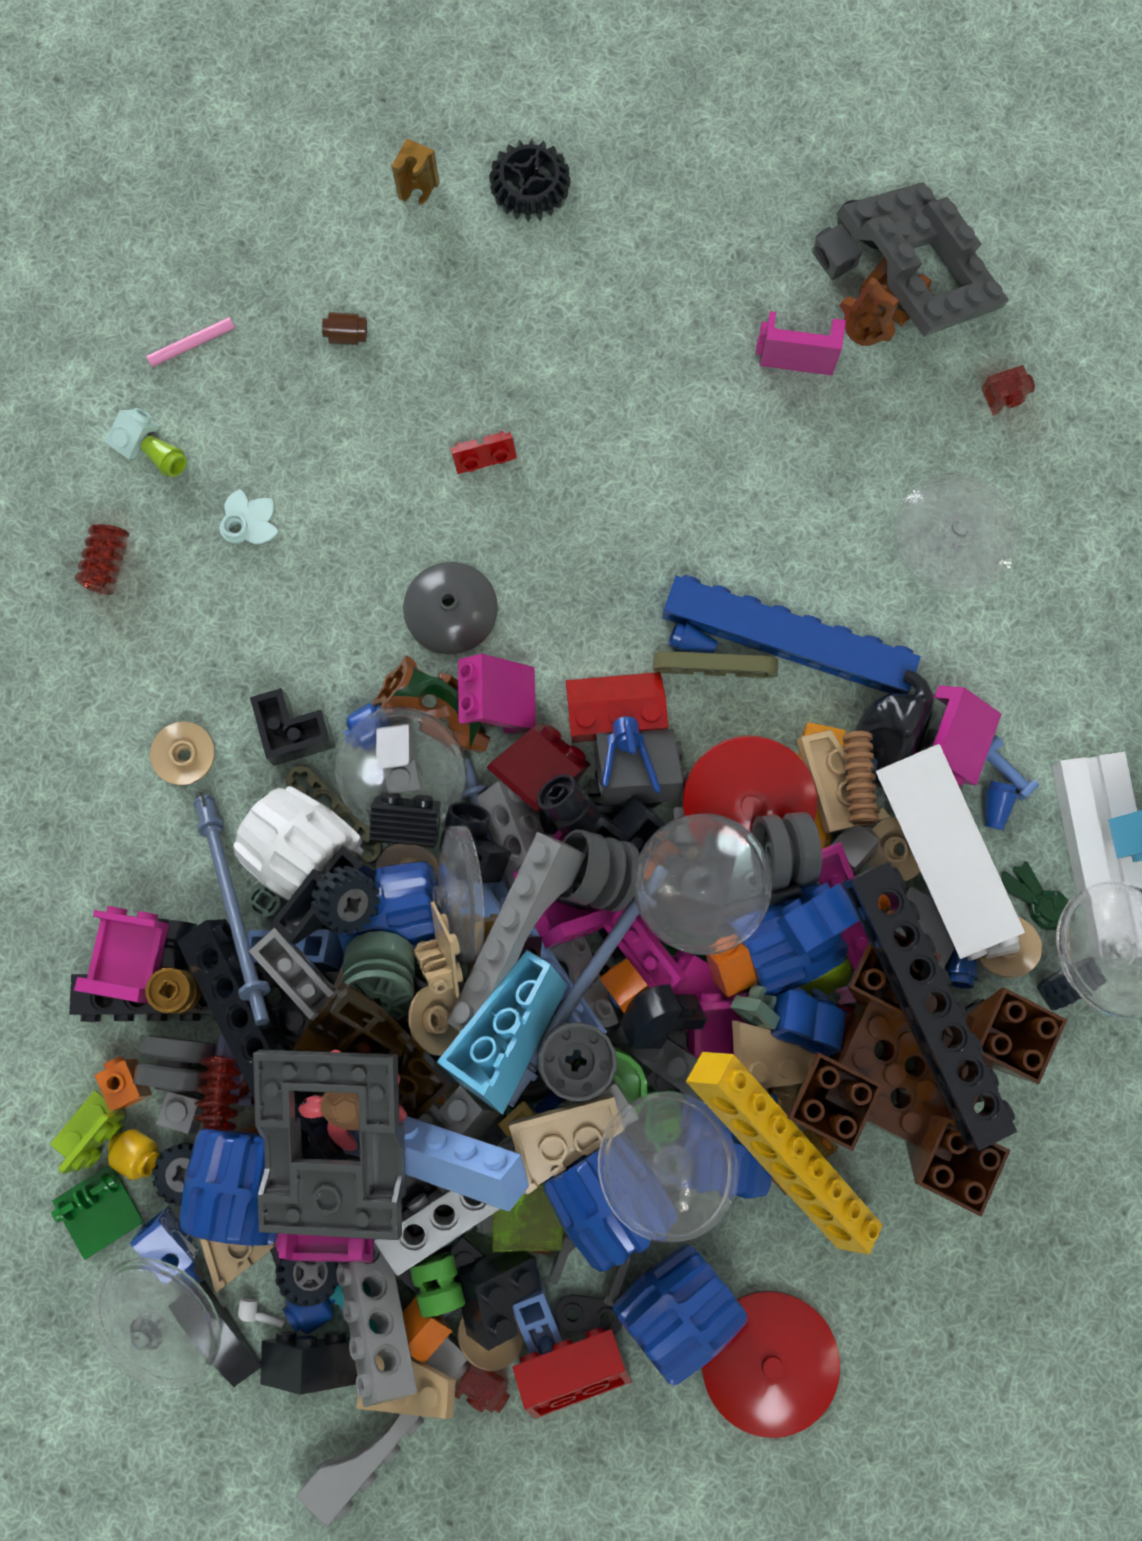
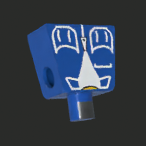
[130,1206,205,1290]

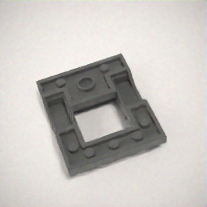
[836,182,1009,337]
[253,1050,406,1240]

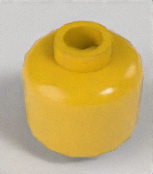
[107,1129,160,1180]

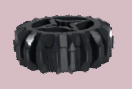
[489,138,571,222]

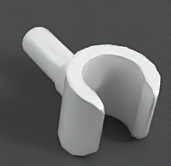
[238,1298,285,1329]

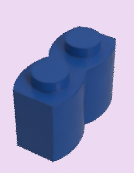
[776,882,860,957]
[770,988,846,1057]

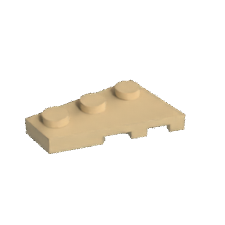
[796,730,890,834]
[732,1020,830,1089]
[509,1094,623,1195]
[200,1239,276,1293]
[356,1355,456,1419]

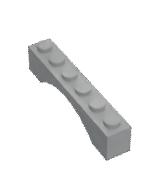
[447,832,586,1032]
[296,1333,471,1527]

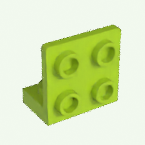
[50,1090,127,1174]

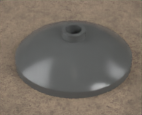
[403,562,498,654]

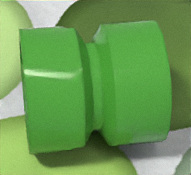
[409,1252,466,1317]

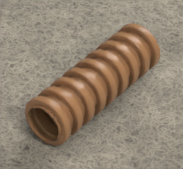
[842,731,879,825]

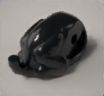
[855,670,934,799]

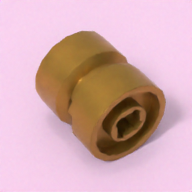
[145,968,201,1014]

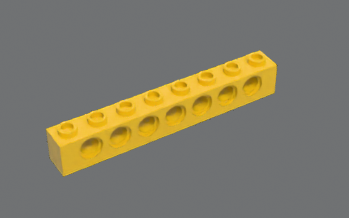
[686,1052,883,1255]

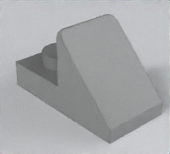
[376,723,422,794]

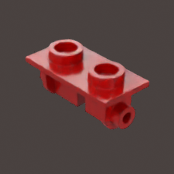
[450,431,517,474]

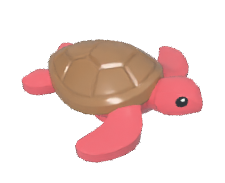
[298,1050,407,1151]

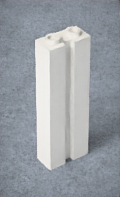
[876,744,1025,961]
[1052,752,1142,963]

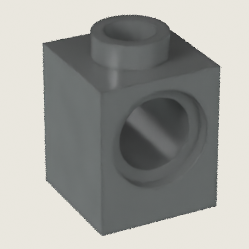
[812,223,862,281]

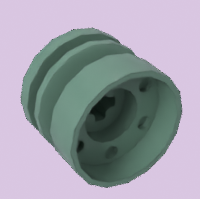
[341,931,416,1021]

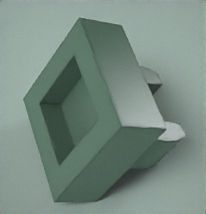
[730,985,780,1030]

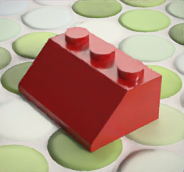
[566,672,669,743]
[512,1327,632,1419]

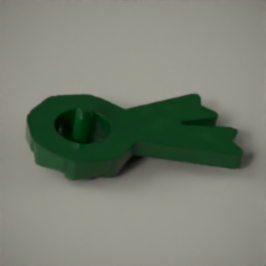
[1001,861,1071,930]

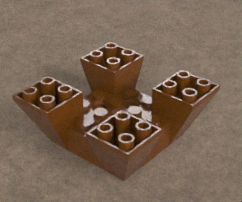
[787,932,1067,1217]

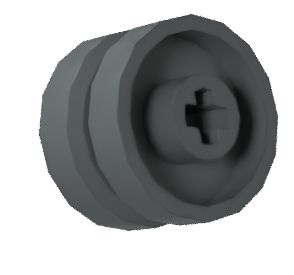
[750,812,822,891]
[133,1035,216,1093]

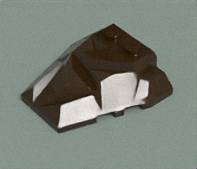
[290,982,454,1119]

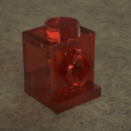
[981,365,1035,416]
[455,1364,510,1413]

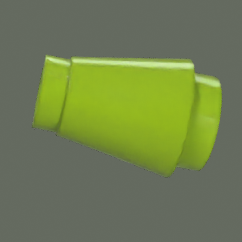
[141,435,187,477]

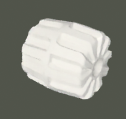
[233,786,364,901]

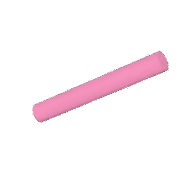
[146,317,235,367]

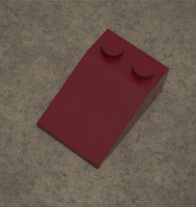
[487,723,591,812]

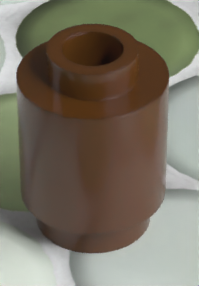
[322,312,367,345]

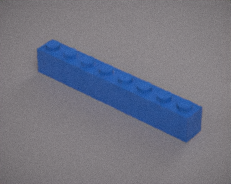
[662,575,921,694]

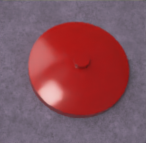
[683,735,817,849]
[701,1291,840,1438]

